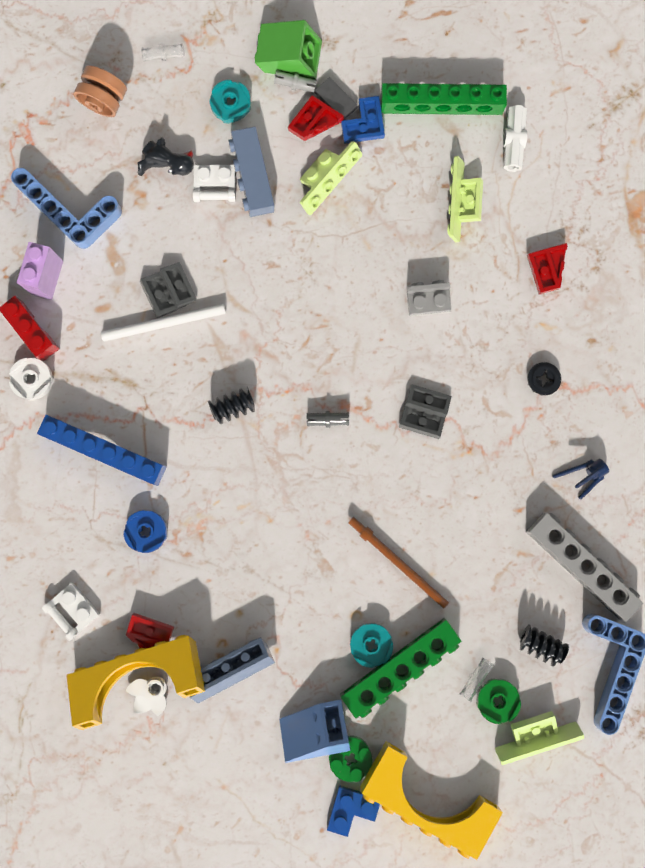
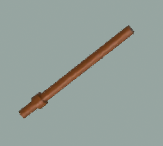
[348,517,449,609]

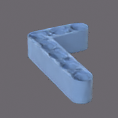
[11,168,122,249]
[582,614,645,735]

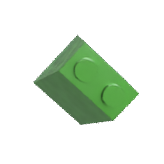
[255,20,322,80]

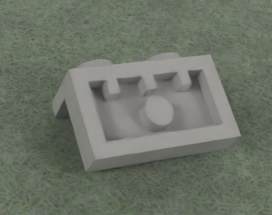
[407,280,451,316]

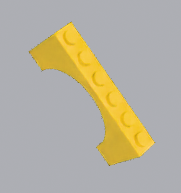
[66,635,205,730]
[360,741,503,860]

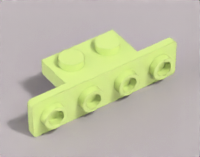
[299,141,362,215]
[447,156,483,242]
[495,711,584,765]

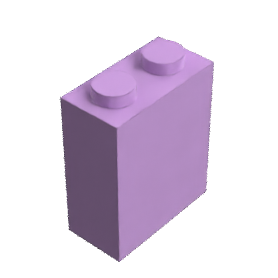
[17,242,63,300]

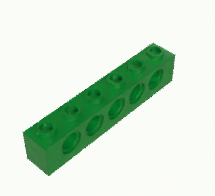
[381,83,507,115]
[340,618,462,719]

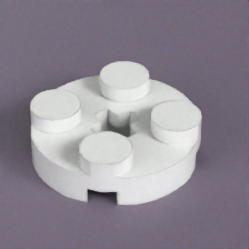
[9,358,54,400]

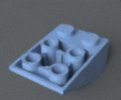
[279,700,351,763]

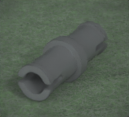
[306,411,349,428]

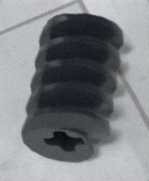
[208,386,255,424]
[519,624,569,667]

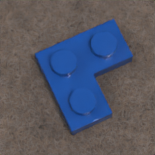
[341,96,385,144]
[327,785,380,837]

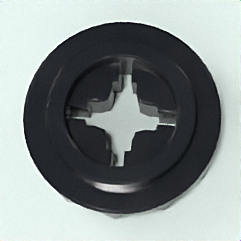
[527,362,561,396]

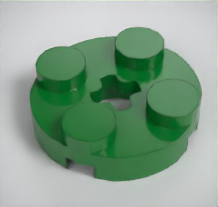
[476,679,521,724]
[329,736,372,782]

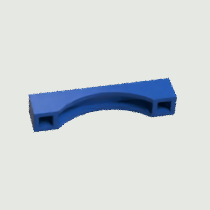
[37,415,167,486]

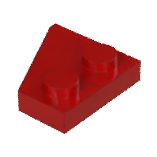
[288,95,344,141]
[527,243,568,295]
[126,613,174,649]

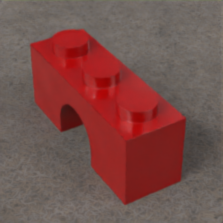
[0,296,59,362]

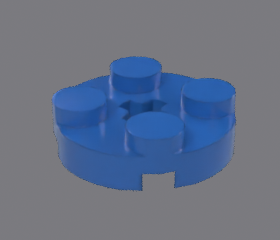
[123,510,167,553]

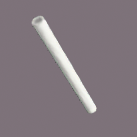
[101,304,226,341]

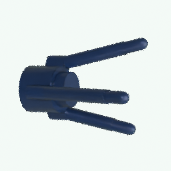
[552,459,609,500]

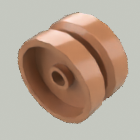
[73,66,127,117]

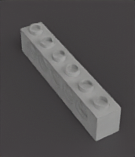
[526,513,644,622]

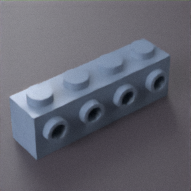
[228,127,274,217]
[189,637,275,703]

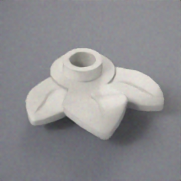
[126,676,167,716]

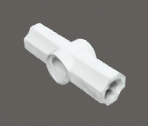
[503,105,527,172]

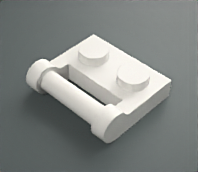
[193,165,236,202]
[42,582,100,641]

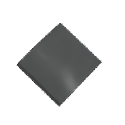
[140,262,197,318]
[399,384,452,439]

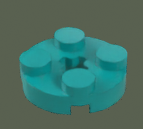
[210,80,251,124]
[350,623,393,668]

